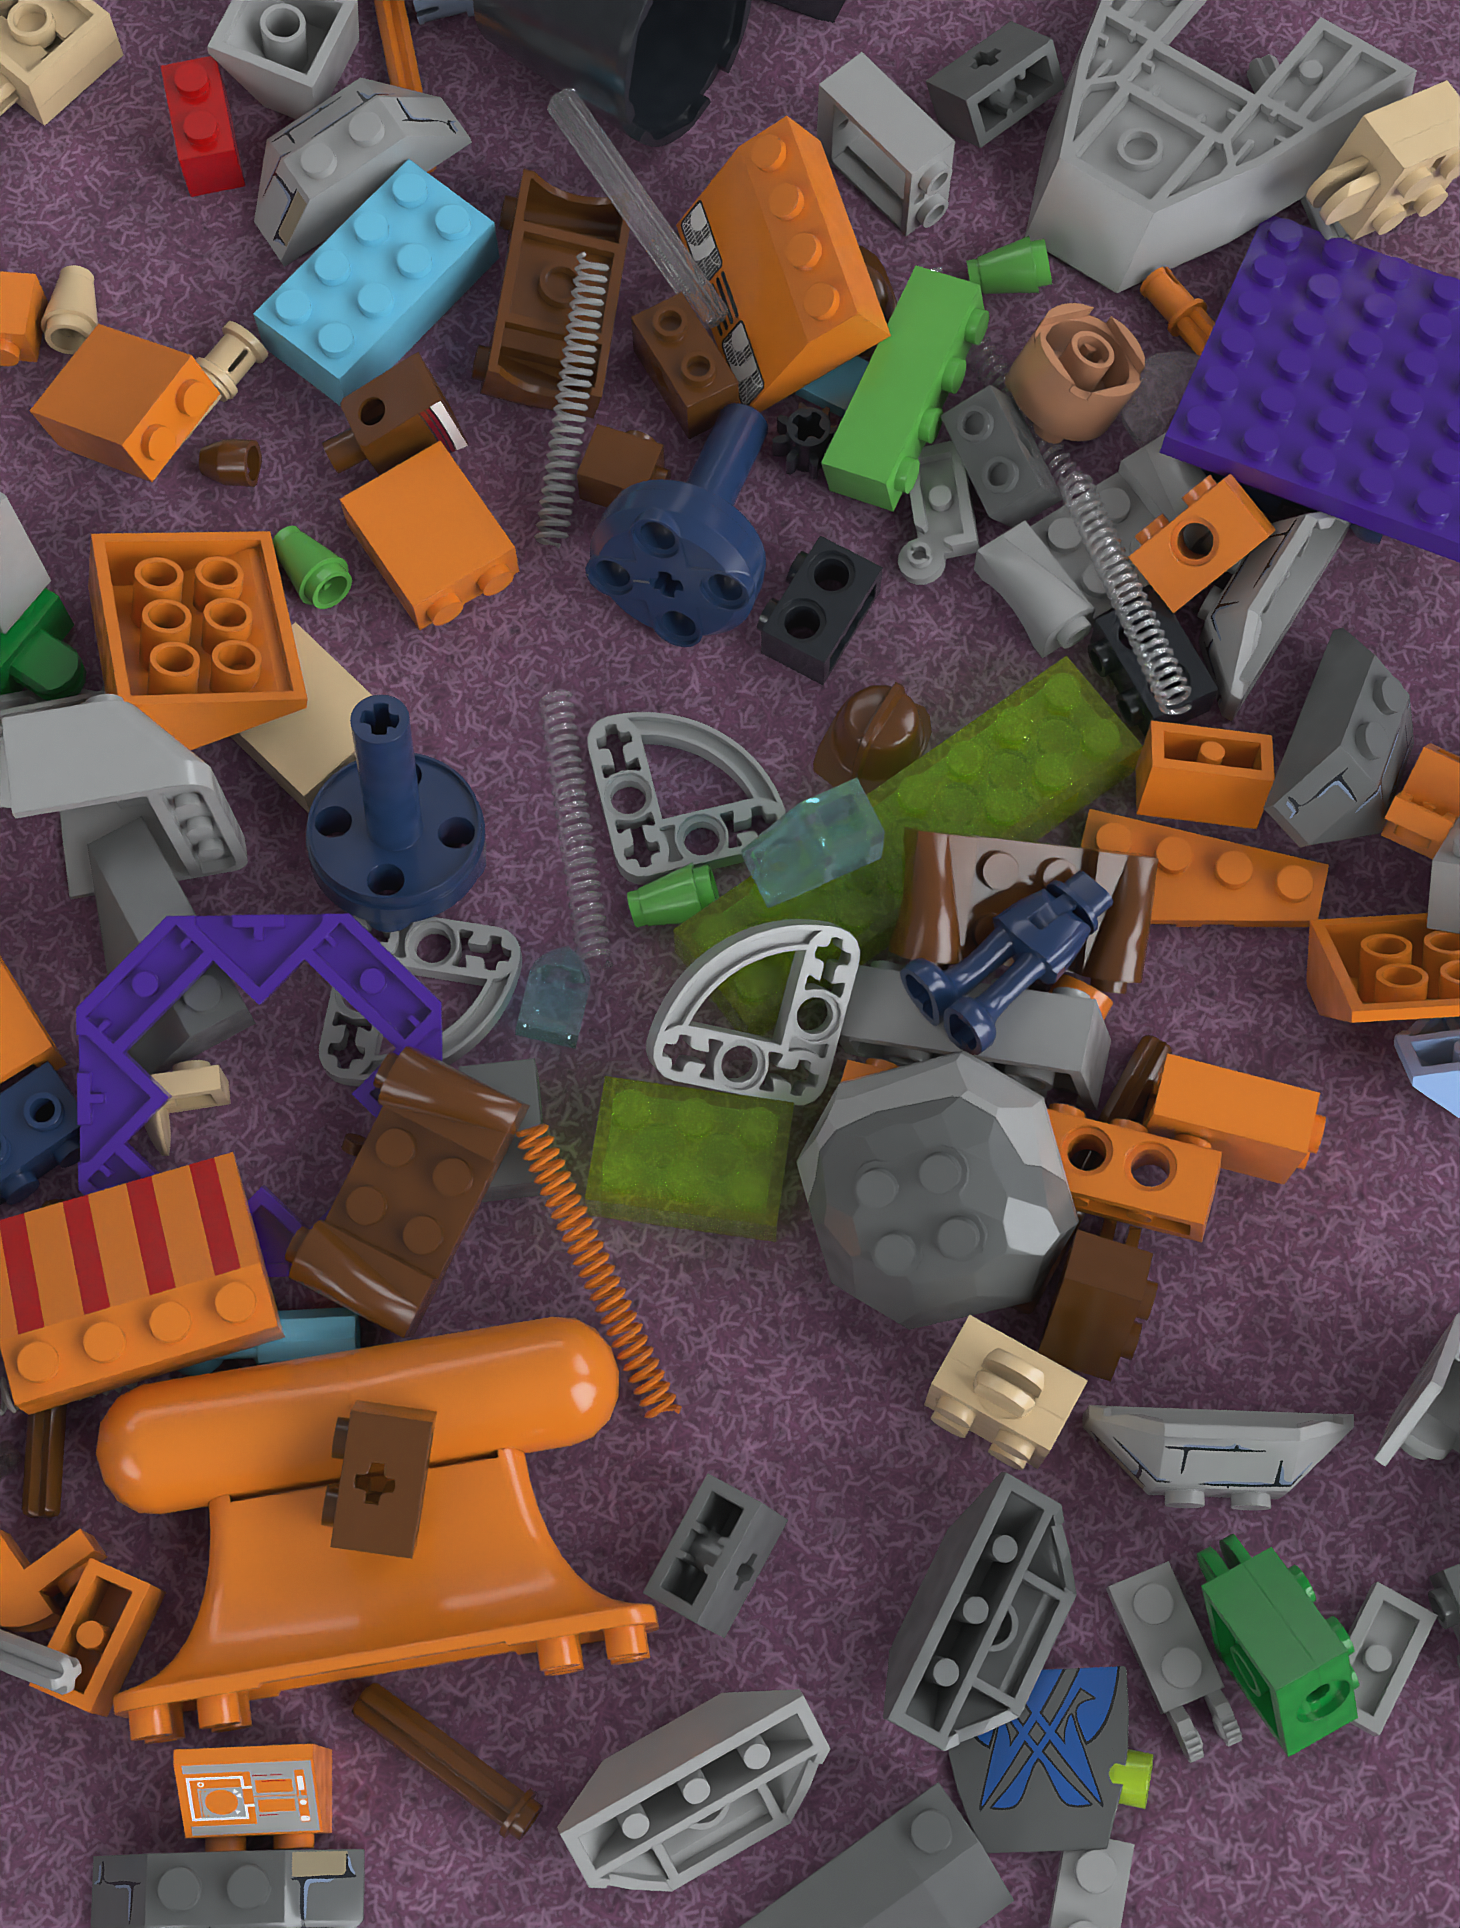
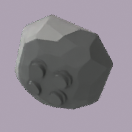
[796,1051,1079,1330]

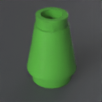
[966,236,1052,294]
[272,526,352,609]
[627,862,722,928]

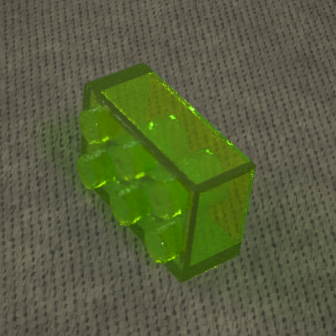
[585,1076,794,1242]

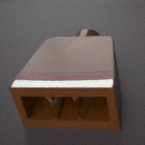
[322,352,469,476]

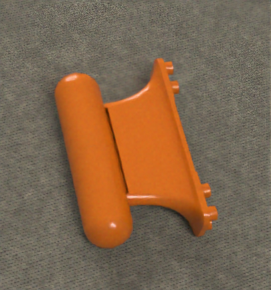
[96,1317,659,1744]

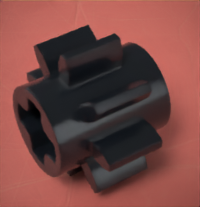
[772,402,839,480]

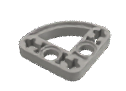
[587,712,788,885]
[319,916,522,1086]
[646,919,860,1105]

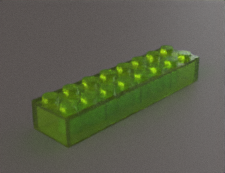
[673,655,1143,1036]

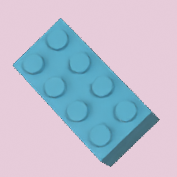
[253,159,500,406]

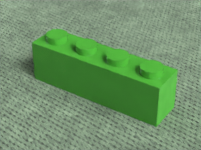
[821,266,989,512]

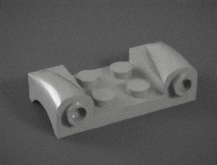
[974,433,1213,658]

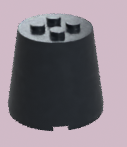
[473,0,752,147]

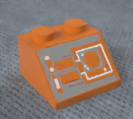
[173,1744,332,1852]

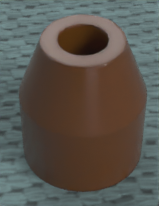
[199,438,262,487]

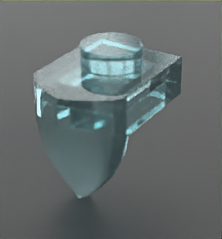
[515,945,591,1049]

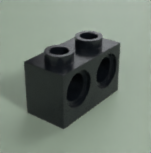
[757,536,883,685]
[1088,591,1218,738]

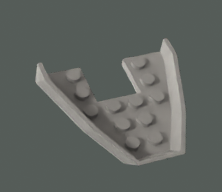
[1025,0,1417,293]

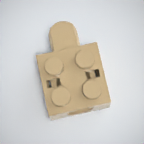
[0,0,124,126]
[1306,80,1460,241]
[924,1315,1088,1470]

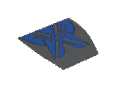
[948,1666,1129,1853]

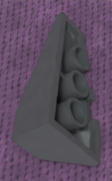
[87,816,256,1075]
[739,1782,1014,1928]

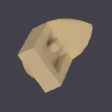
[144,1060,231,1156]

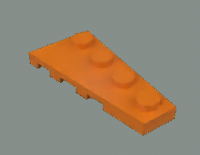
[1080,809,1329,927]

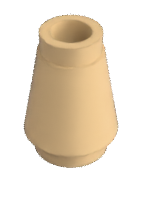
[41,265,98,354]

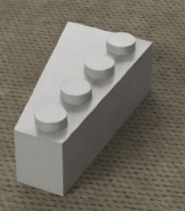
[838,961,1111,1110]

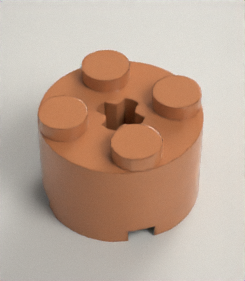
[1005,303,1145,444]

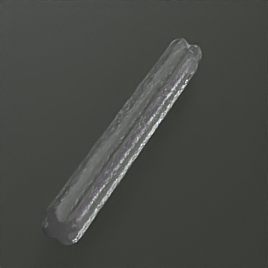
[548,88,728,331]

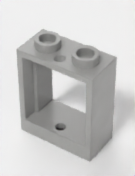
[817,52,955,236]

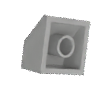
[207,0,359,119]

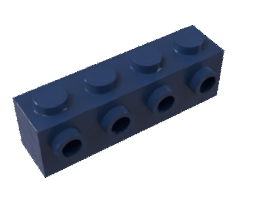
[0,1061,80,1205]

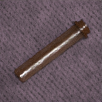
[352,1683,543,1841]

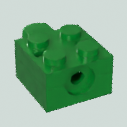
[0,587,87,701]
[1197,1534,1360,1757]

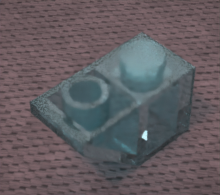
[741,778,885,908]

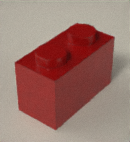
[160,56,246,197]

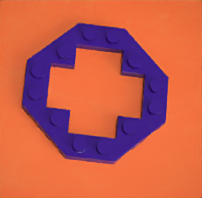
[76,913,443,1277]

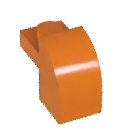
[1381,743,1460,860]
[0,1529,108,1632]

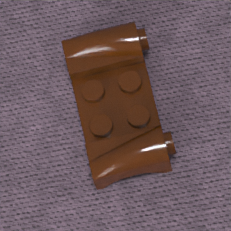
[471,169,635,419]
[888,827,1158,994]
[284,1046,530,1338]

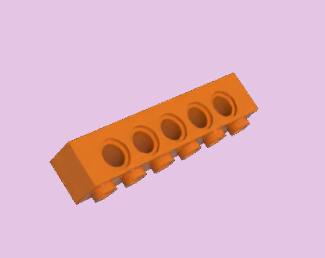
[841,1058,1222,1243]

